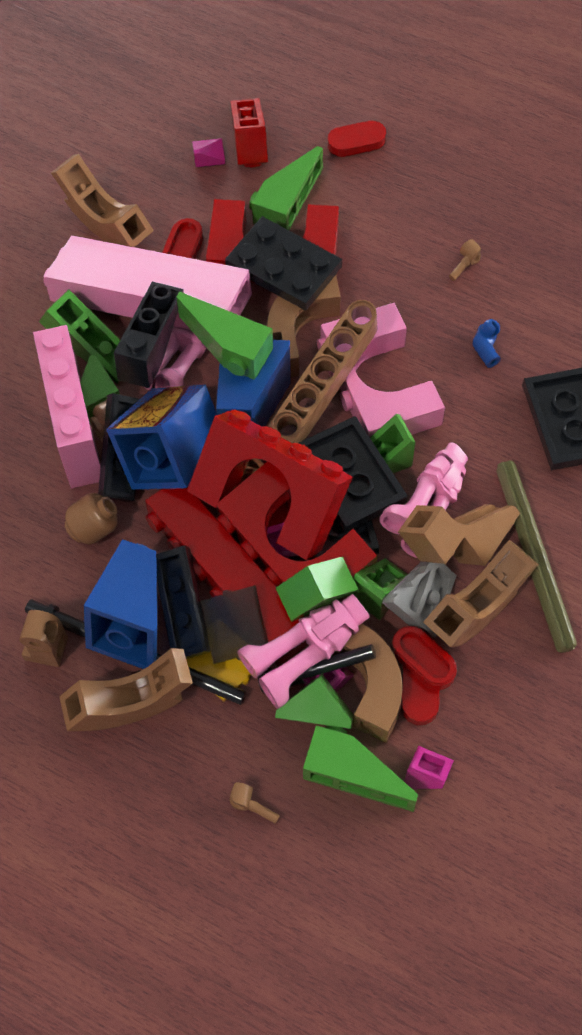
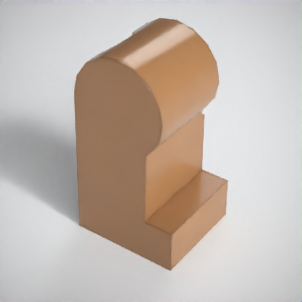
[19,610,68,667]

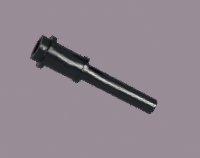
[258,644,376,694]

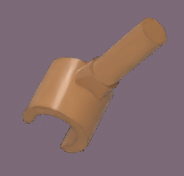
[449,239,481,281]
[229,782,280,824]

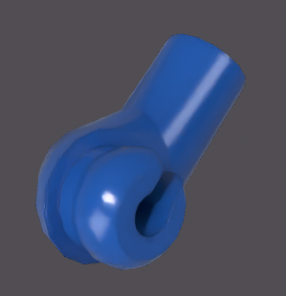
[472,319,501,368]

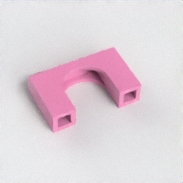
[317,303,445,437]
[33,325,101,489]

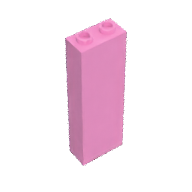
[44,236,252,330]

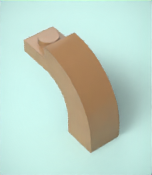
[51,154,154,247]
[267,275,341,377]
[423,540,539,647]
[333,624,402,743]
[59,648,193,731]

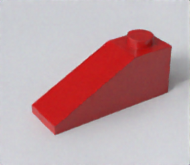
[230,98,268,168]

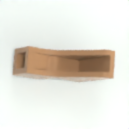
[398,504,520,566]

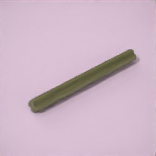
[496,460,577,653]

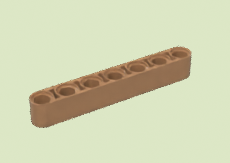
[239,300,378,484]

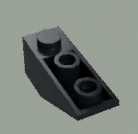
[114,281,184,388]

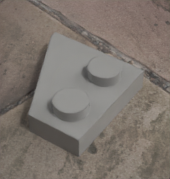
[382,561,457,638]

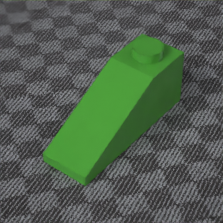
[249,146,323,230]
[39,289,120,383]
[176,292,273,380]
[303,725,418,812]

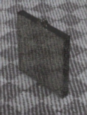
[200,586,268,664]

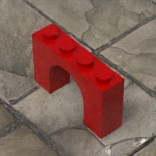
[206,199,339,283]
[187,410,353,560]
[216,461,377,615]

